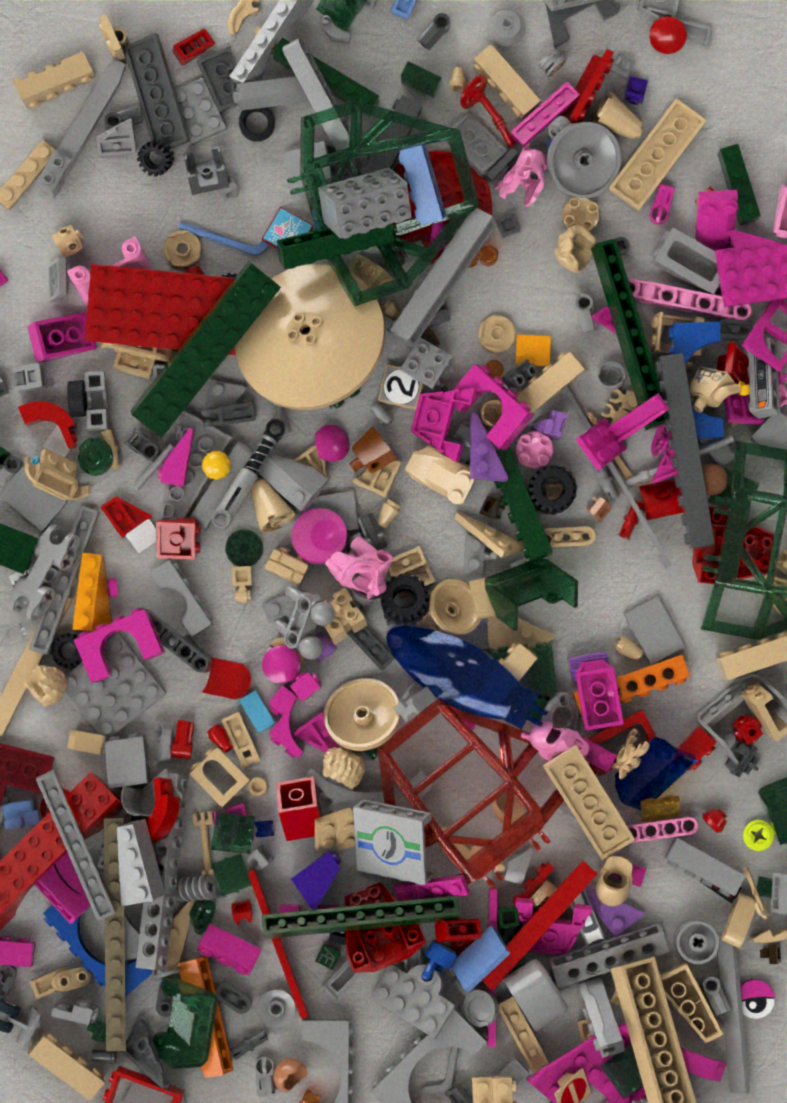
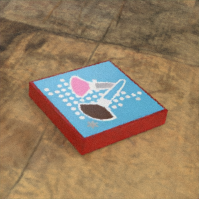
[262,207,314,249]

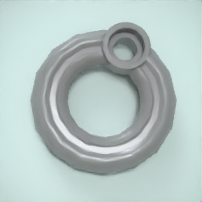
[542,691,580,731]

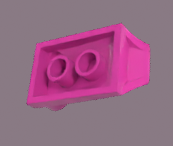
[695,190,738,251]
[575,659,624,731]

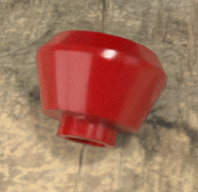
[702,808,727,833]

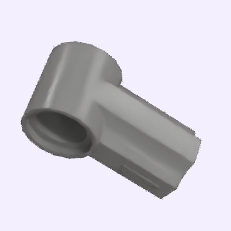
[576,294,599,333]
[702,977,731,1016]

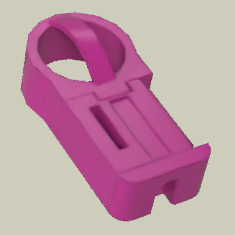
[649,184,674,225]

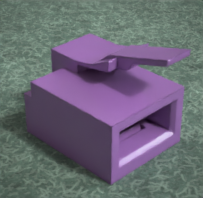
[531,410,568,440]

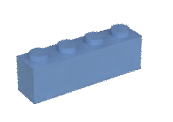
[399,142,446,225]

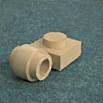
[231,566,252,604]

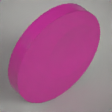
[291,508,347,564]

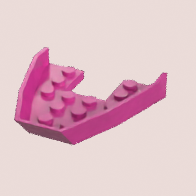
[526,1022,647,1103]

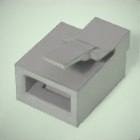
[11,363,54,394]
[393,682,436,722]

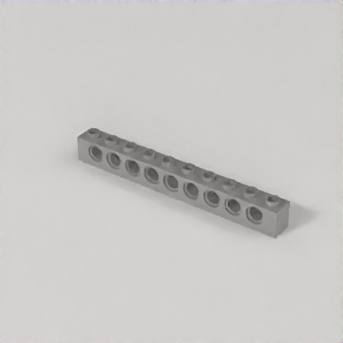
[136,773,189,971]

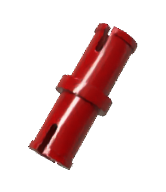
[618,500,644,540]

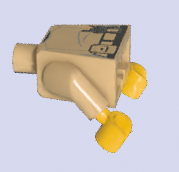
[689,367,750,413]

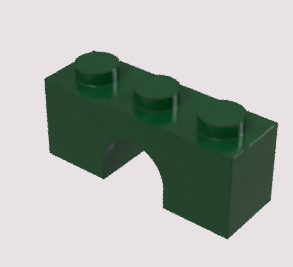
[497,905,525,967]

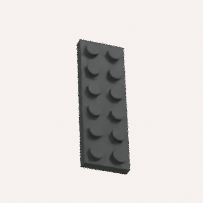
[123,33,190,155]

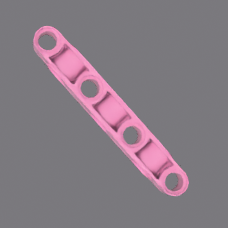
[628,279,751,320]

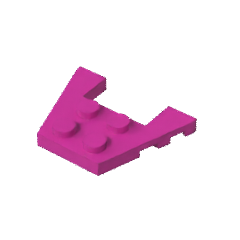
[411,388,478,462]
[515,897,592,955]

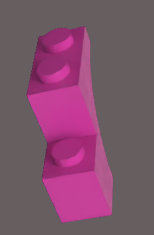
[268,685,304,758]

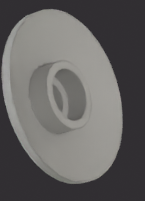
[257,989,296,1029]

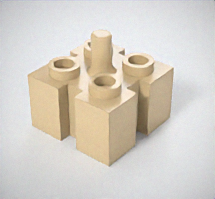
[323,588,368,645]

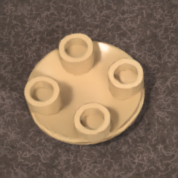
[562,197,600,232]

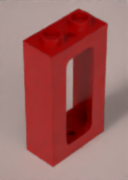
[587,710,661,777]

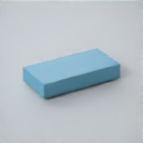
[239,690,275,733]

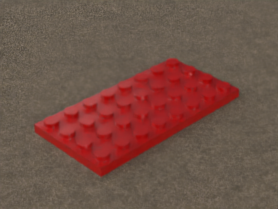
[84,263,236,355]

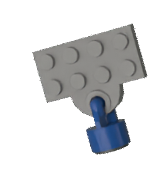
[371,939,457,1039]

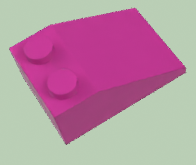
[27,312,97,363]

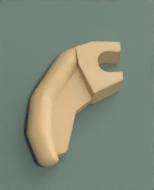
[227,0,260,35]

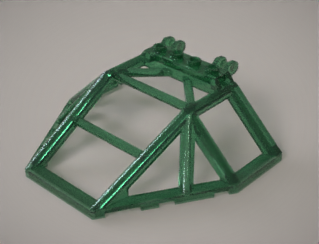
[287,100,479,306]
[700,440,787,640]

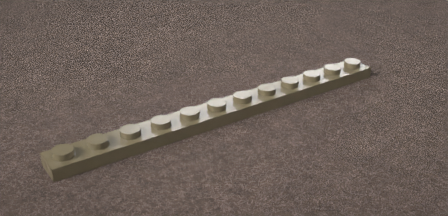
[104,817,126,1051]

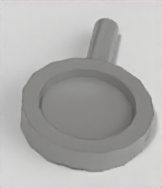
[453,978,499,1027]

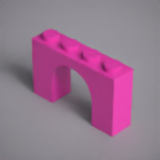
[454,364,535,450]
[74,608,166,683]

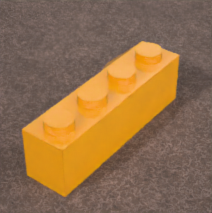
[73,553,112,632]

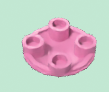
[516,431,554,469]

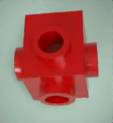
[730,714,763,745]

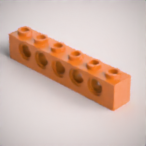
[572,655,690,715]

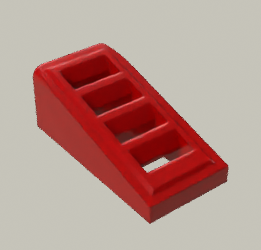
[172,28,215,66]

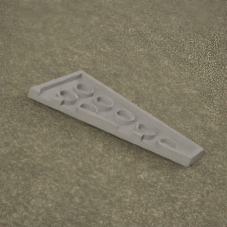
[159,410,232,520]

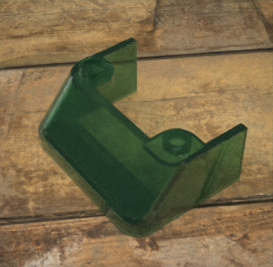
[485,558,578,631]

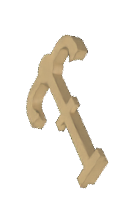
[742,867,770,920]

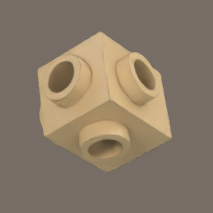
[51,225,84,258]

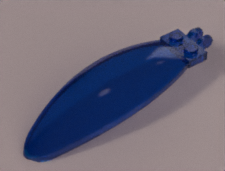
[386,626,548,729]

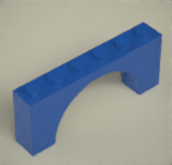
[669,322,724,439]
[43,905,152,997]

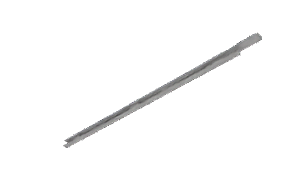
[563,386,672,569]

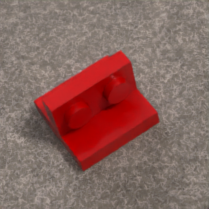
[717,342,750,396]
[639,479,683,521]

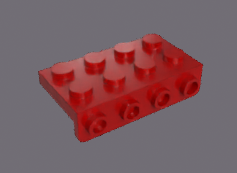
[560,49,615,124]

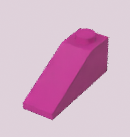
[158,428,194,488]

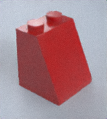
[276,776,322,841]

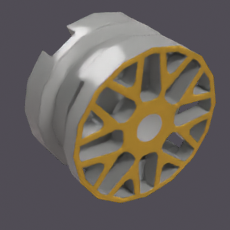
[538,48,567,77]

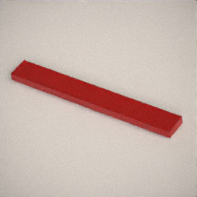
[482,860,597,991]
[247,869,309,1019]

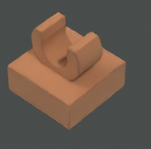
[586,497,612,523]

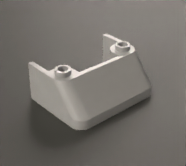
[697,672,787,764]

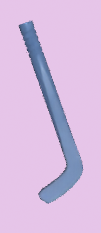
[179,222,269,255]

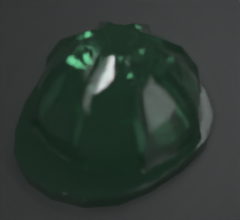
[189,900,216,935]

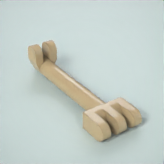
[193,811,214,877]

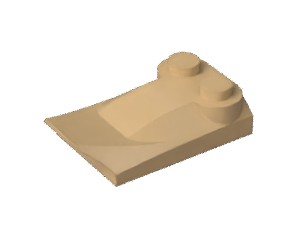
[405,445,475,505]

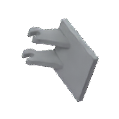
[400,337,455,389]

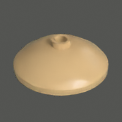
[429,579,481,635]

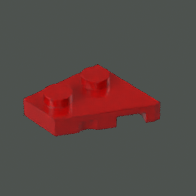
[101,496,153,539]

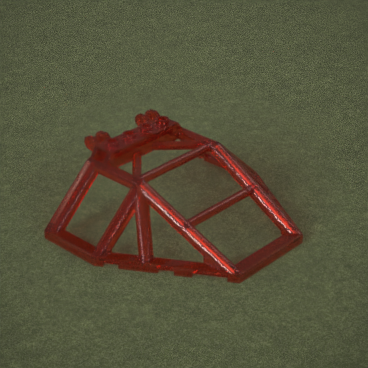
[377,699,564,889]

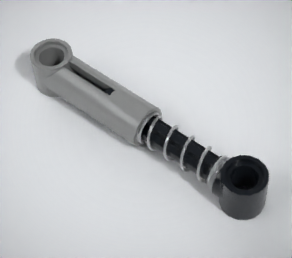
[212,419,285,531]

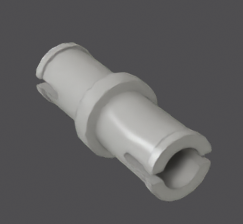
[592,466,619,502]

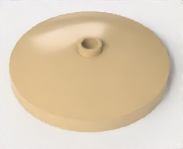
[324,678,401,751]

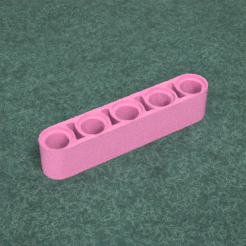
[626,816,698,843]

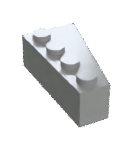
[117,819,165,906]

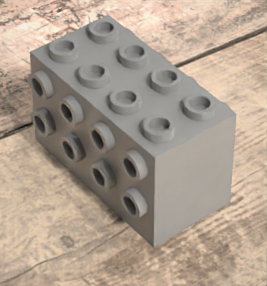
[318,168,412,239]

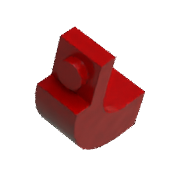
[18,401,78,450]
[146,777,180,843]

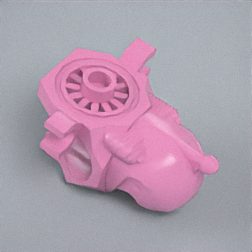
[494,143,547,207]
[521,721,589,779]

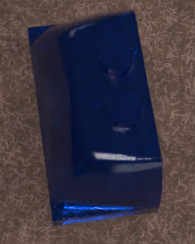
[615,737,698,811]

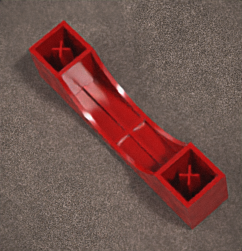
[0,772,123,930]

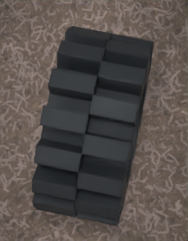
[137,139,174,177]
[50,633,82,668]

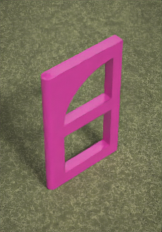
[742,300,787,372]

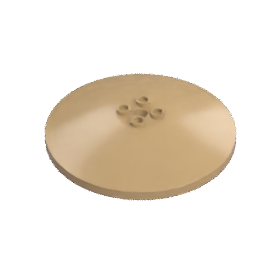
[235,264,385,410]

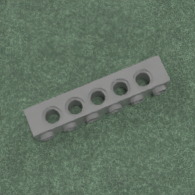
[549,923,669,988]

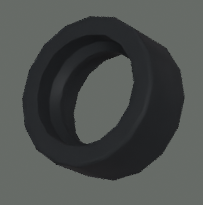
[239,107,275,142]
[67,380,87,417]

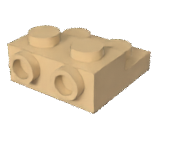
[315,807,355,852]
[472,1076,517,1103]

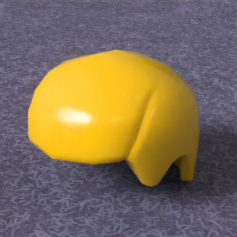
[202,451,231,480]

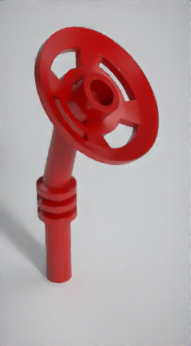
[460,75,515,148]

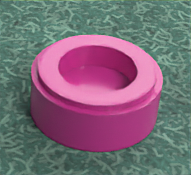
[107,578,118,597]

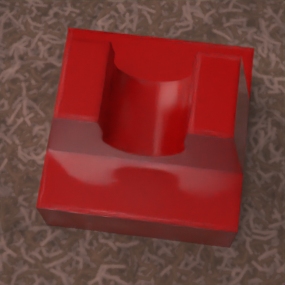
[231,900,252,925]

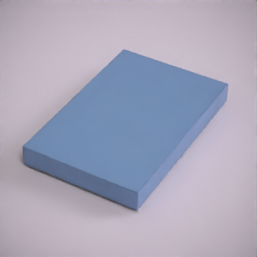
[451,926,510,993]

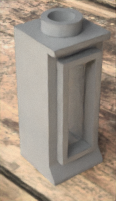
[322,959,363,1000]

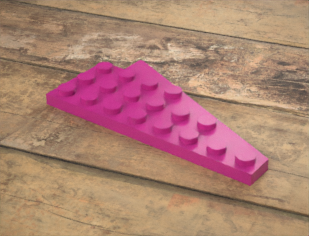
[714,230,787,307]

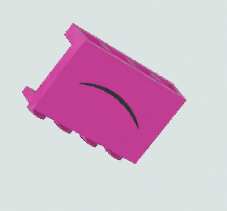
[35,852,104,924]

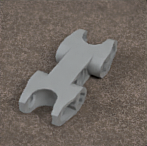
[9,524,80,622]

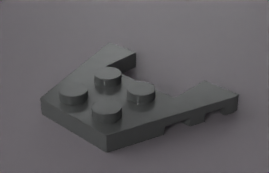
[545,0,619,48]

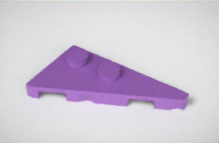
[470,413,508,482]
[585,885,645,937]

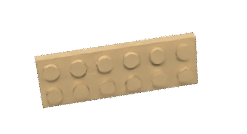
[608,98,707,212]
[543,745,635,860]

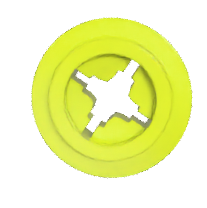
[742,820,774,851]

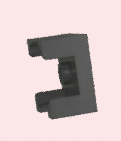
[183,146,229,195]

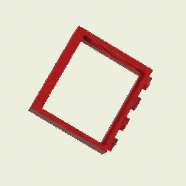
[102,1066,185,1103]

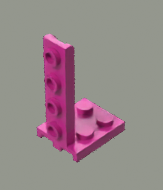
[575,393,669,471]

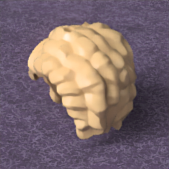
[554,225,597,273]
[25,665,68,707]
[323,747,365,790]

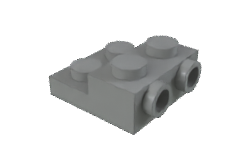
[51,999,100,1025]

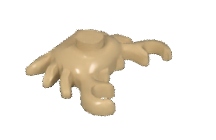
[611,728,650,779]

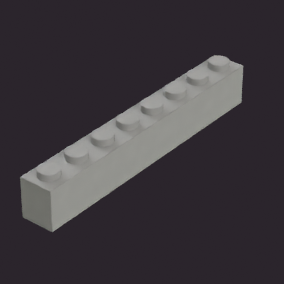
[390,207,497,348]

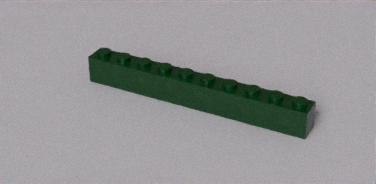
[591,238,668,431]
[262,895,460,939]

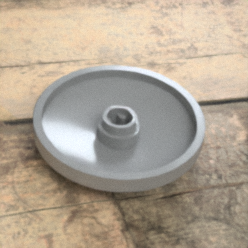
[547,121,621,199]

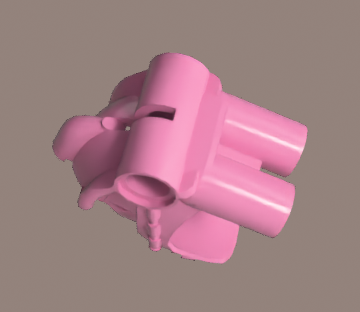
[325,536,393,599]

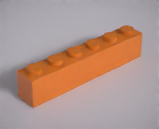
[178,956,234,1078]

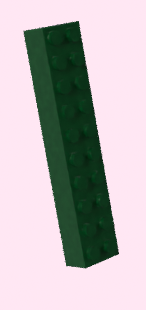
[130,261,281,438]

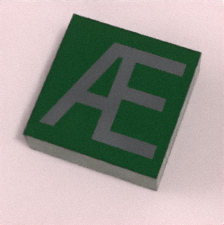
[315,944,341,970]

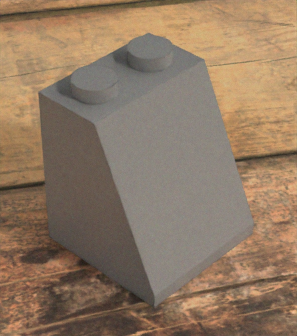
[284,141,347,192]
[105,733,151,789]

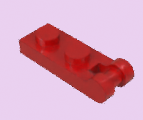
[512,862,555,906]

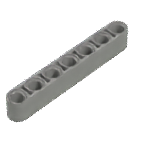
[283,38,363,164]

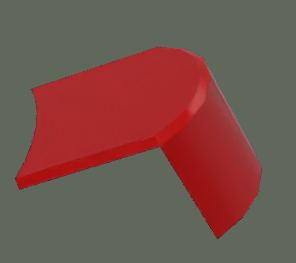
[202,657,251,700]

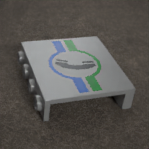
[353,799,434,885]

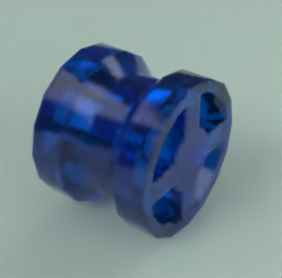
[254,820,275,837]

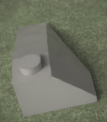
[257,452,330,511]

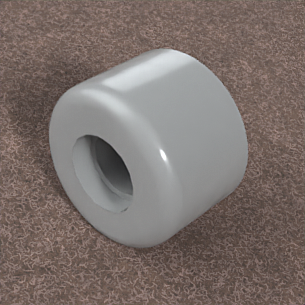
[503,959,568,1032]

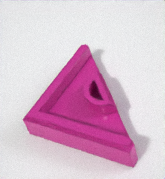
[652,444,677,484]

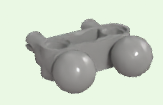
[274,586,335,660]

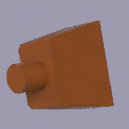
[349,426,398,473]

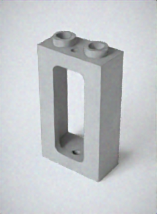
[651,227,720,295]

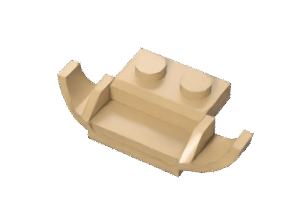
[100,343,174,379]
[24,448,91,501]

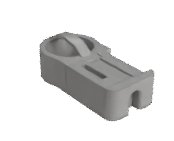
[154,721,172,761]
[255,1055,275,1097]

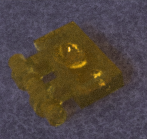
[640,795,680,822]

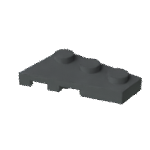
[197,46,237,113]

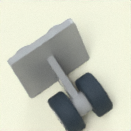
[0,999,42,1051]

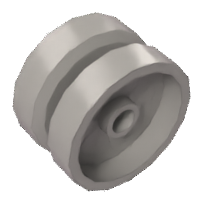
[674,919,719,964]

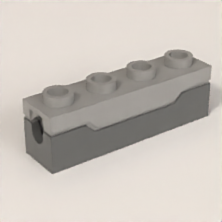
[577,977,625,1058]

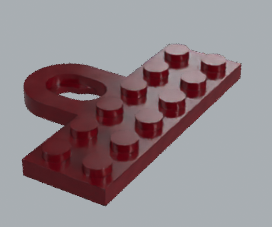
[0,743,55,807]

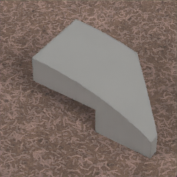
[504,846,533,885]

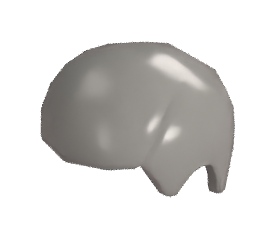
[597,361,627,390]

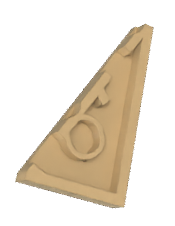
[454,512,524,558]
[154,900,195,970]

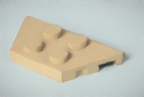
[487,616,555,656]

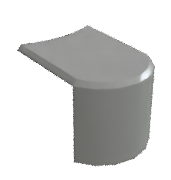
[121,768,183,818]

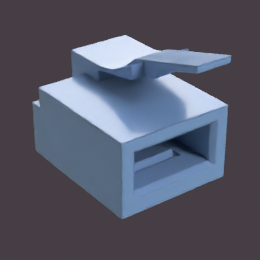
[2,799,39,829]

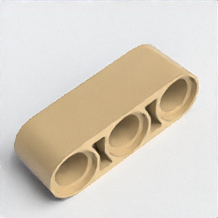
[721,892,757,948]

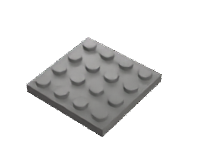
[65,634,166,742]

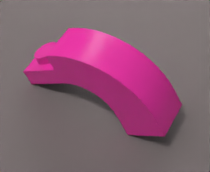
[680,1046,727,1082]

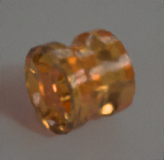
[479,245,498,266]
[486,360,503,378]
[299,1088,321,1103]

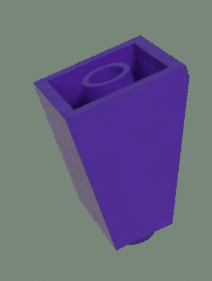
[291,850,342,910]

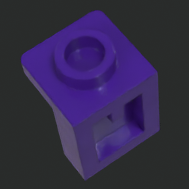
[624,76,648,105]

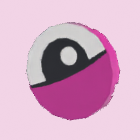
[740,979,775,1019]

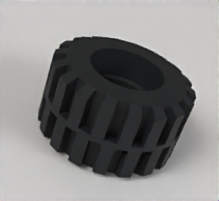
[528,465,577,515]
[381,574,429,626]

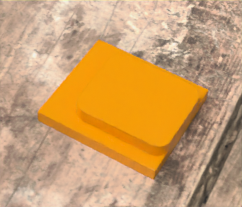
[515,334,551,366]

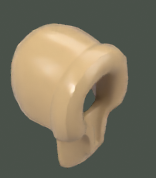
[596,856,633,907]

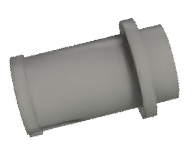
[370,402,394,426]

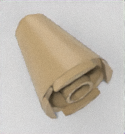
[589,91,644,139]
[250,478,295,533]

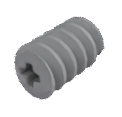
[174,874,216,902]

